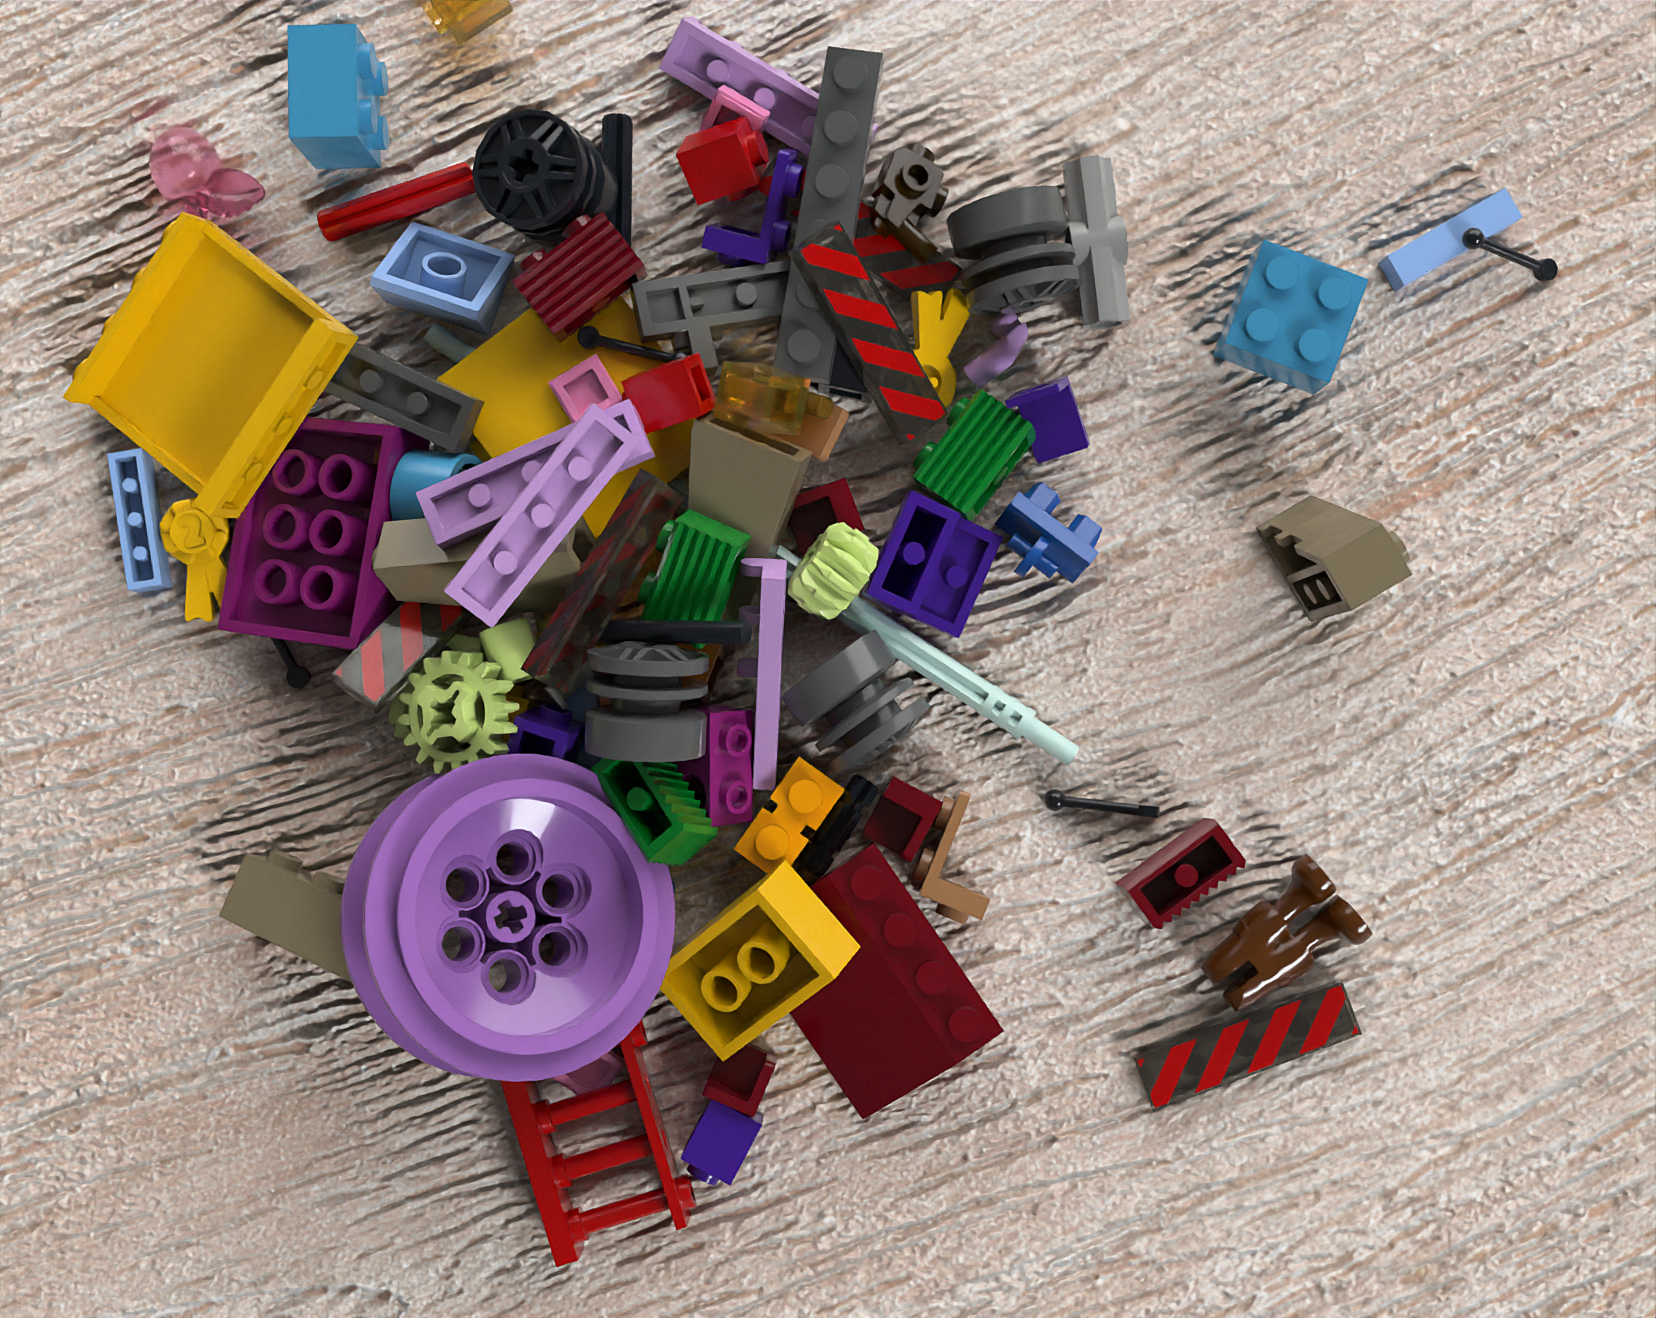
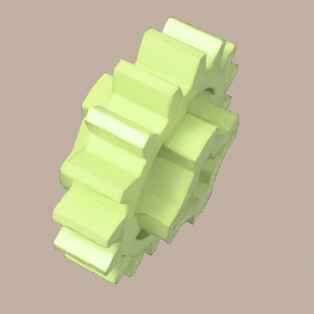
[398,651,520,774]

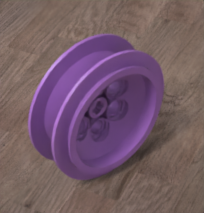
[340,754,675,1082]

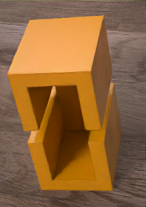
[734,756,845,874]

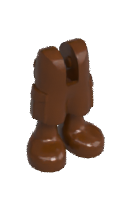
[1200,854,1373,1012]

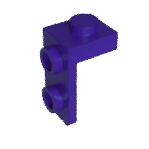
[701,149,804,267]

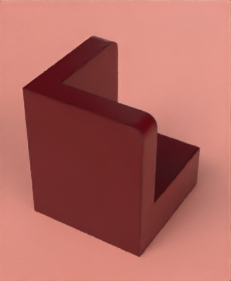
[789,477,865,556]
[862,776,943,862]
[702,1043,778,1117]

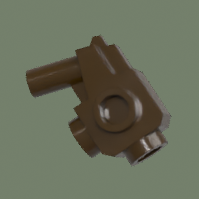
[869,144,949,264]

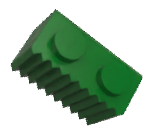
[913,388,1036,523]
[638,509,752,649]
[591,758,718,867]

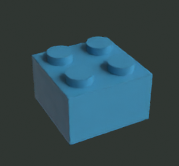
[287,24,389,169]
[1213,239,1369,394]

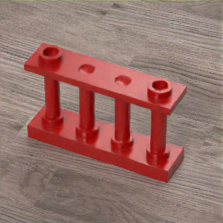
[500,1019,697,1267]

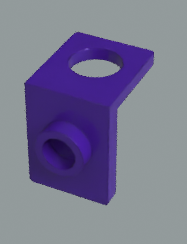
[1005,375,1090,463]

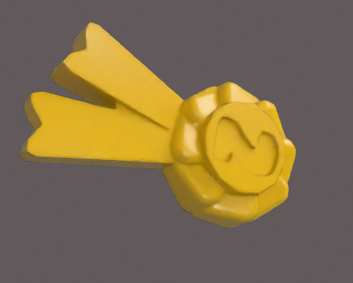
[890,288,970,410]
[159,497,231,622]

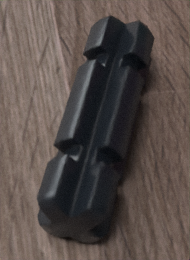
[799,774,878,877]

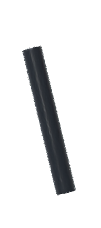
[590,619,752,645]

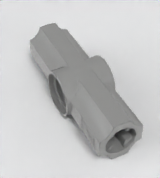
[1062,155,1130,331]

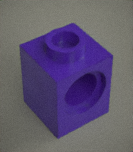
[680,1099,764,1185]

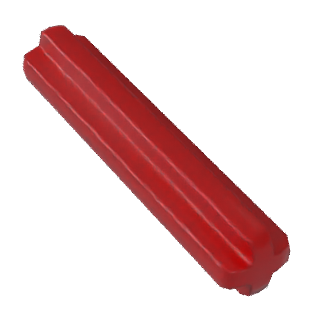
[317,162,476,242]

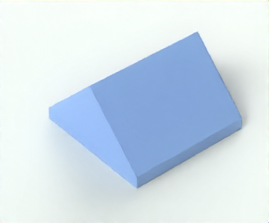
[370,221,515,336]

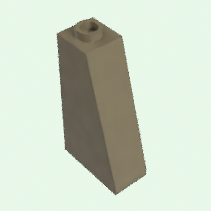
[688,410,813,647]
[372,516,614,617]

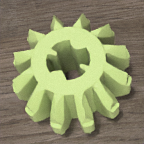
[787,522,879,620]

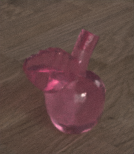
[149,127,266,219]

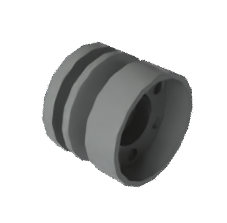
[946,185,1083,315]
[781,629,931,775]
[584,641,709,762]

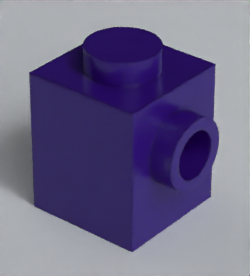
[504,703,585,764]

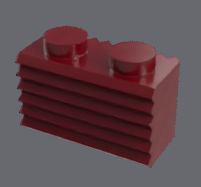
[512,212,648,343]
[1116,818,1246,929]

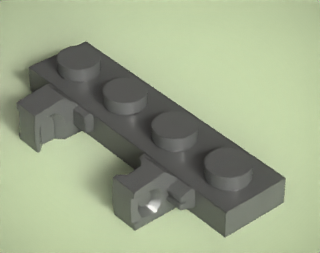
[629,259,857,377]

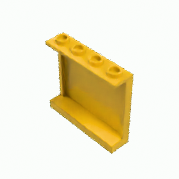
[63,212,359,519]
[437,297,698,540]

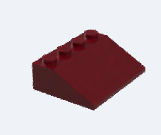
[789,841,1004,1119]

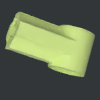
[479,618,546,684]

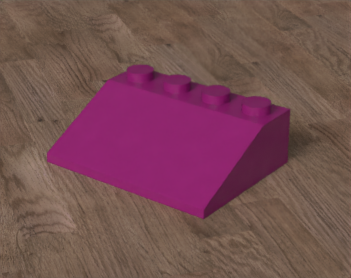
[217,417,430,657]

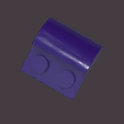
[862,490,1003,638]

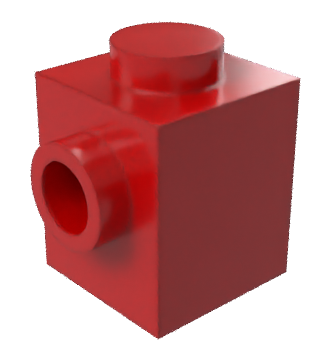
[676,115,769,205]
[621,352,718,434]

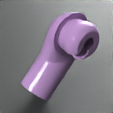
[963,313,1029,388]

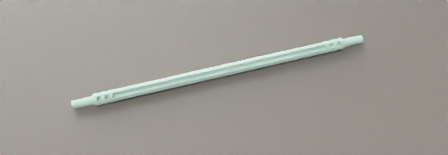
[424,324,1080,766]

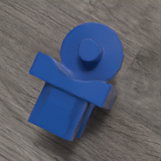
[994,482,1102,584]

